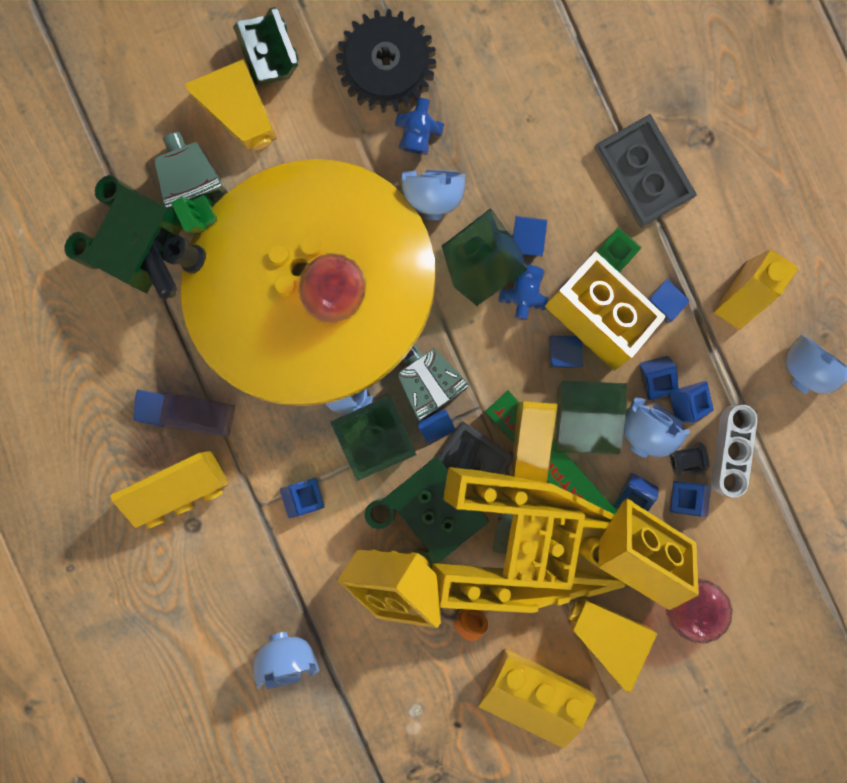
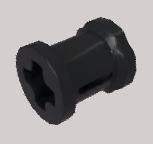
[163,235,206,274]
[669,442,709,476]

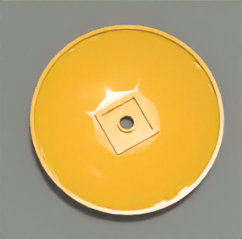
[181,159,436,406]

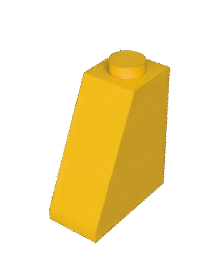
[184,59,277,150]
[713,249,799,330]
[511,401,557,483]
[568,596,657,693]

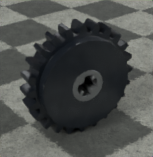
[336,9,436,113]

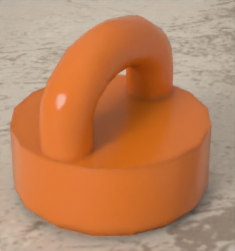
[453,609,488,641]

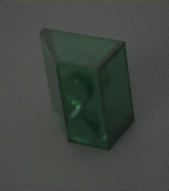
[441,209,527,306]
[556,380,627,455]
[330,395,417,481]

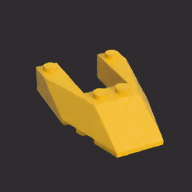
[432,467,625,613]

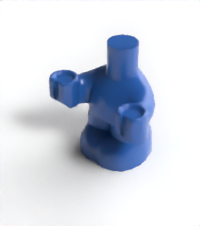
[395,98,444,155]
[499,264,548,320]

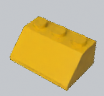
[545,251,666,371]
[110,451,229,530]
[598,499,699,610]
[337,549,441,628]
[478,648,596,748]

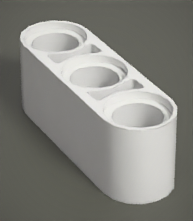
[711,405,757,498]

